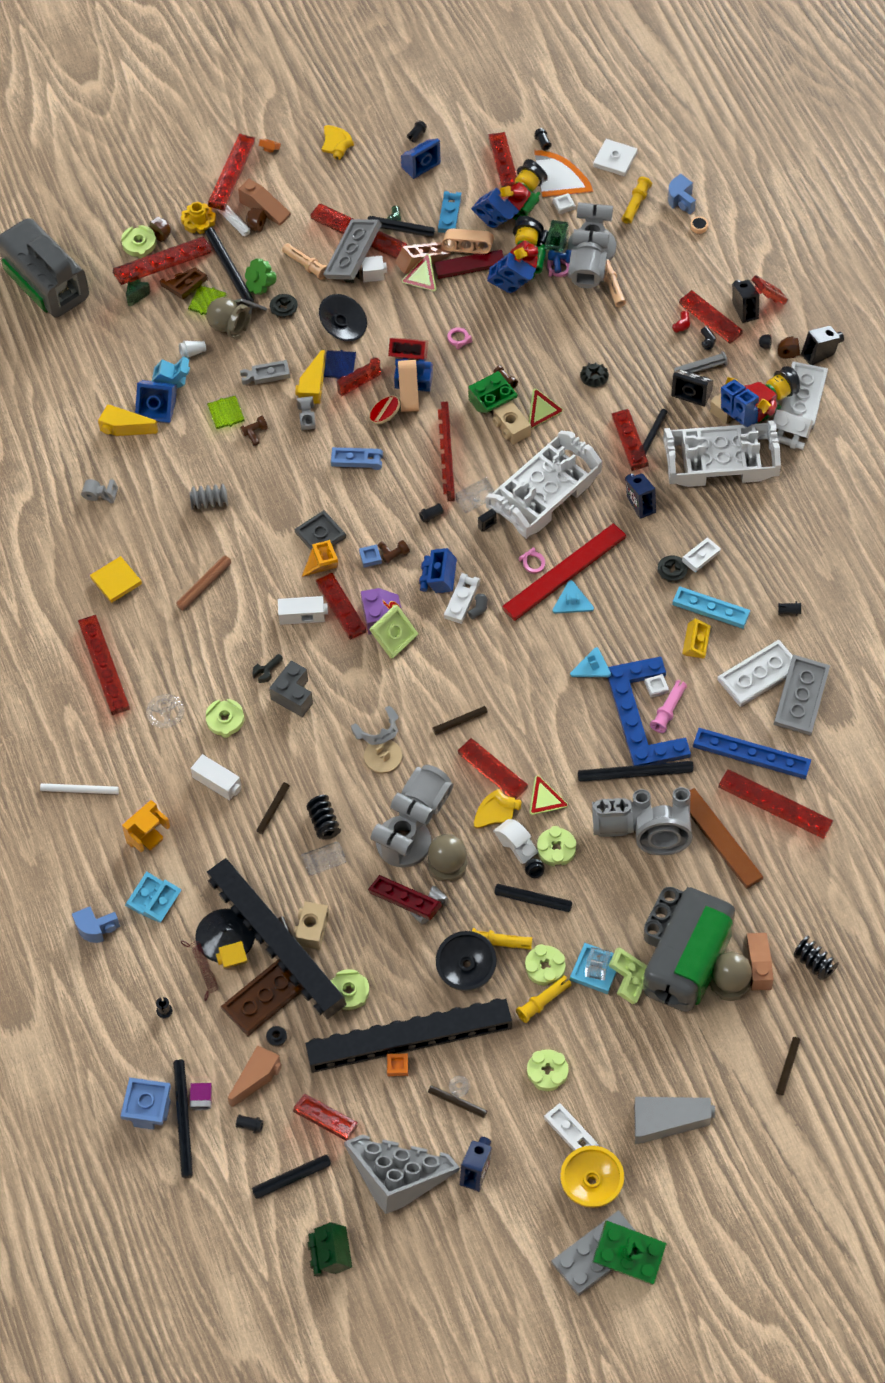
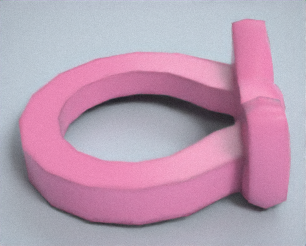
[547,259,569,277]
[448,328,472,350]
[519,547,545,573]

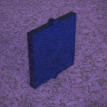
[324,350,356,380]

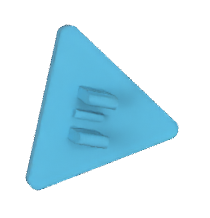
[553,580,594,613]
[570,647,611,677]

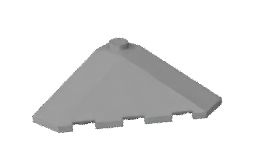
[344,1135,460,1214]

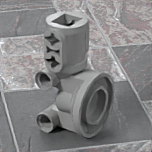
[568,202,616,288]
[370,765,453,867]
[592,787,692,855]

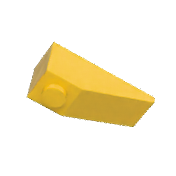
[295,350,326,404]
[98,404,158,436]

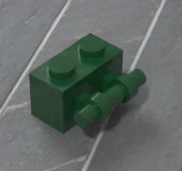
[307,1222,352,1277]

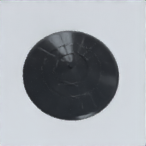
[319,294,367,341]
[195,908,255,962]

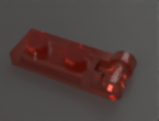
[337,357,381,397]

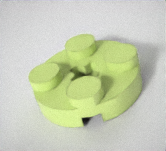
[122,225,157,258]
[206,699,245,738]
[537,826,576,866]
[525,944,566,986]
[331,969,369,1010]
[527,1049,568,1091]

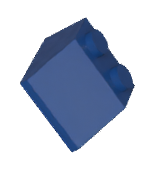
[401,138,441,179]
[135,380,177,423]

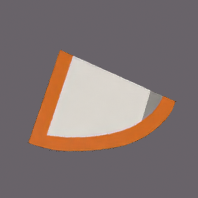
[534,150,593,197]

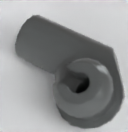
[468,594,488,619]

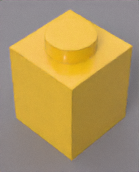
[216,941,247,969]

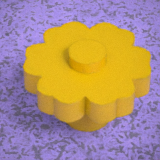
[181,202,216,234]

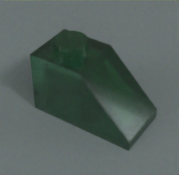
[545,220,569,252]

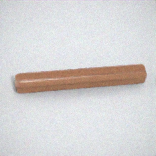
[176,555,231,610]

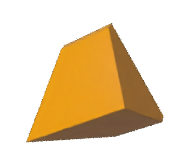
[302,540,338,577]

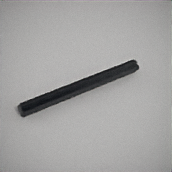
[205,227,254,302]
[578,761,694,782]
[173,1059,193,1178]

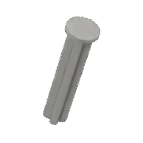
[674,351,728,373]

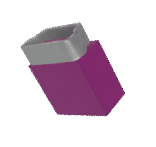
[190,1083,212,1110]

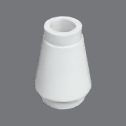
[179,341,206,358]

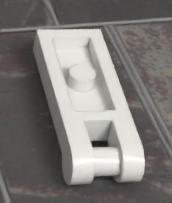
[444,573,480,624]
[544,1103,599,1150]

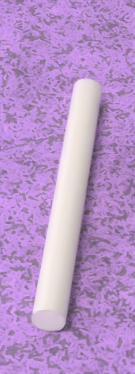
[40,784,119,794]

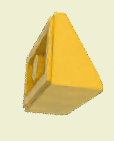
[682,618,711,659]

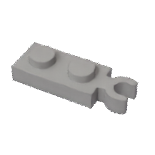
[240,360,290,384]

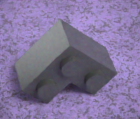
[269,660,313,717]

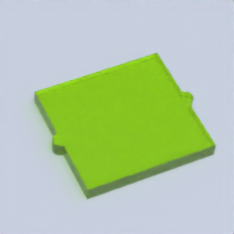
[188,285,227,315]
[207,395,245,429]

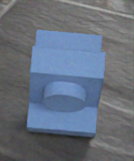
[668,174,696,215]
[72,906,120,943]

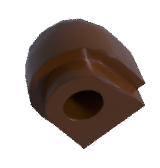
[246,208,267,232]
[149,217,171,242]
[777,336,800,359]

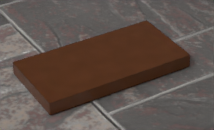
[221,960,302,1037]

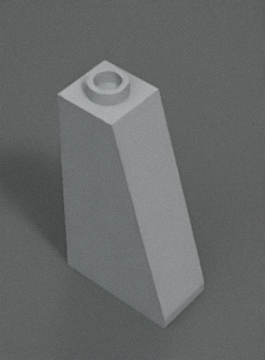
[634,1097,715,1144]

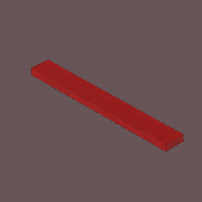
[502,523,626,621]

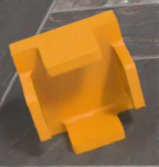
[122,800,170,852]

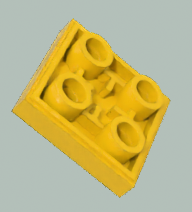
[90,556,142,603]

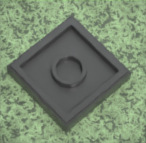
[294,510,346,550]

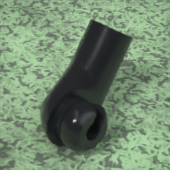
[700,326,716,350]

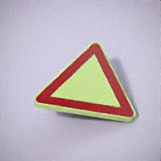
[402,254,436,291]
[529,389,563,428]
[529,776,568,815]

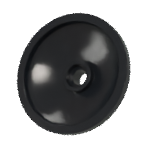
[436,931,497,991]

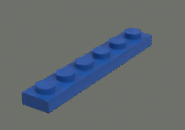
[693,728,812,779]

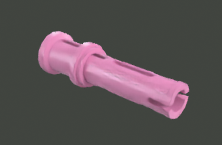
[650,680,687,733]

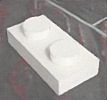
[682,537,721,573]

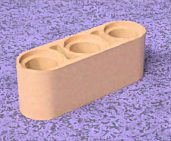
[441,229,494,254]
[398,360,419,412]

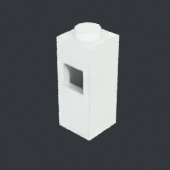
[278,596,328,625]
[191,754,241,801]

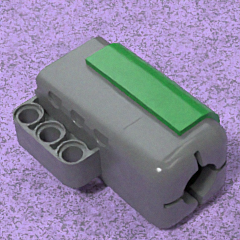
[0,218,89,318]
[643,887,735,1012]

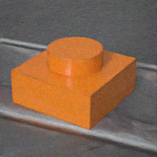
[258,139,281,153]
[387,1054,408,1076]

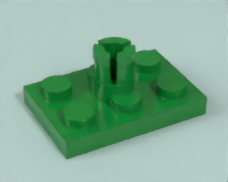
[592,1221,667,1285]

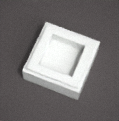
[553,193,575,215]
[644,674,669,698]

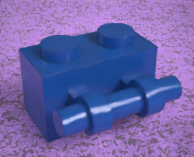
[394,358,433,392]
[419,548,457,593]

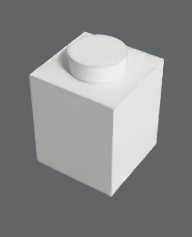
[362,256,387,282]

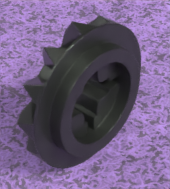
[270,294,298,319]
[580,362,609,387]
[658,555,688,582]

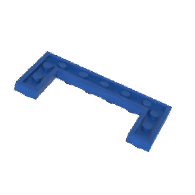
[607,656,691,766]

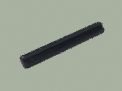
[367,216,435,237]
[494,884,572,912]
[252,1154,331,1199]

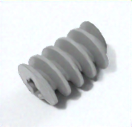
[190,484,228,510]

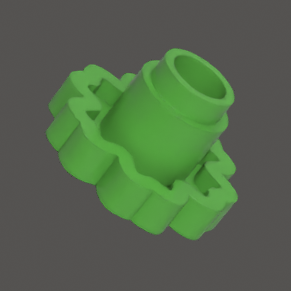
[245,258,277,295]

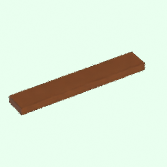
[689,788,763,889]

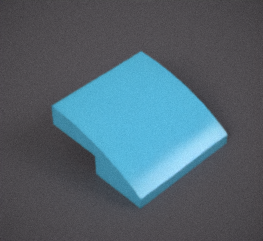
[125,871,181,923]

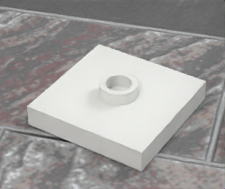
[593,139,637,177]

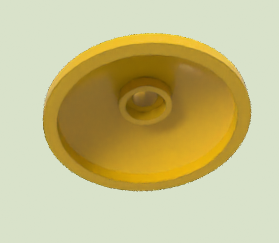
[560,1146,624,1208]

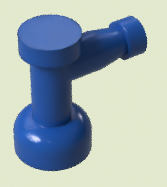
[548,249,571,273]

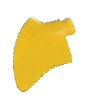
[321,125,354,160]
[474,789,521,829]

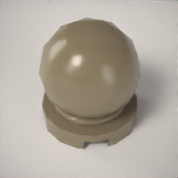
[206,297,252,340]
[427,834,467,882]
[710,951,752,1001]

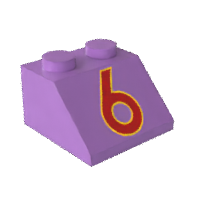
[361,588,402,635]

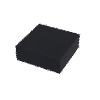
[478,508,496,532]

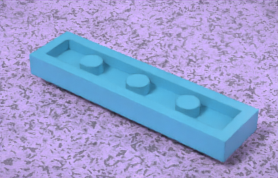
[672,586,750,629]

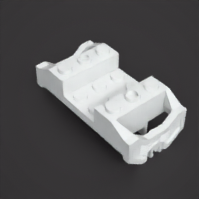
[663,420,781,487]
[486,430,602,539]

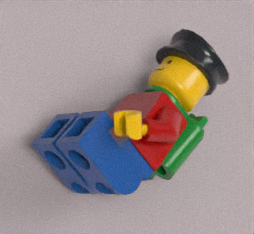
[471,159,548,228]
[487,216,546,293]
[721,366,800,427]

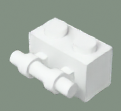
[773,409,813,450]

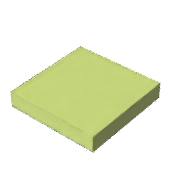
[369,605,418,658]

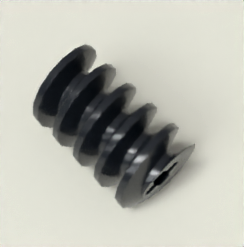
[306,794,341,840]
[794,935,839,980]

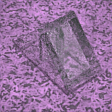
[585,947,611,980]

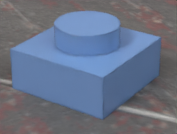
[359,545,382,568]

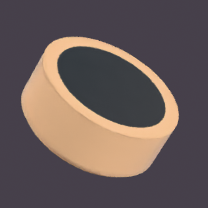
[690,217,708,234]

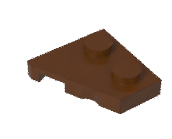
[159,268,208,300]

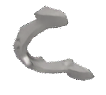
[351,706,399,745]

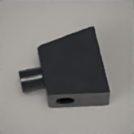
[732,280,760,323]
[801,326,844,365]

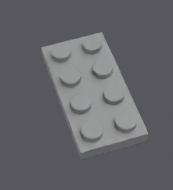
[323,219,382,280]
[773,655,830,736]
[551,1210,635,1296]

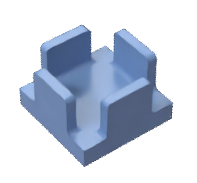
[121,1077,171,1130]

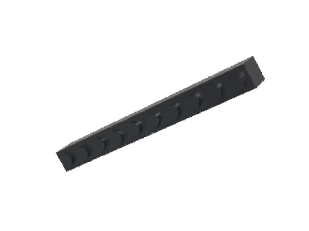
[207,858,347,1020]
[305,998,512,1073]

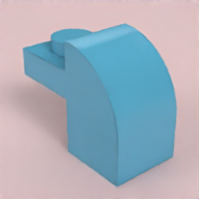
[152,356,190,388]

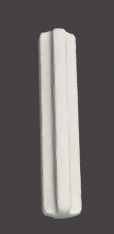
[215,199,251,237]

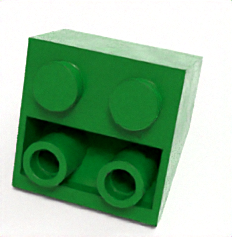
[468,371,518,413]

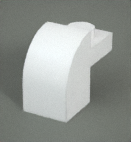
[493,819,538,864]

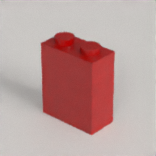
[388,337,429,359]

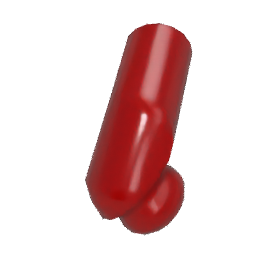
[672,311,690,333]

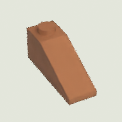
[238,178,291,225]
[395,242,451,274]
[746,933,773,991]
[228,1045,282,1107]

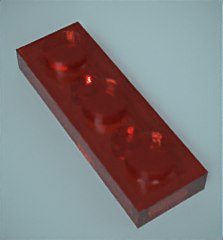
[751,275,789,305]
[293,1094,358,1141]

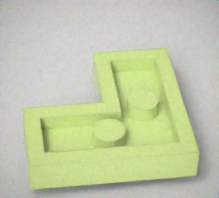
[608,948,647,1004]

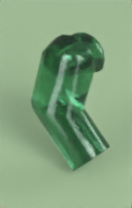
[386,206,401,221]

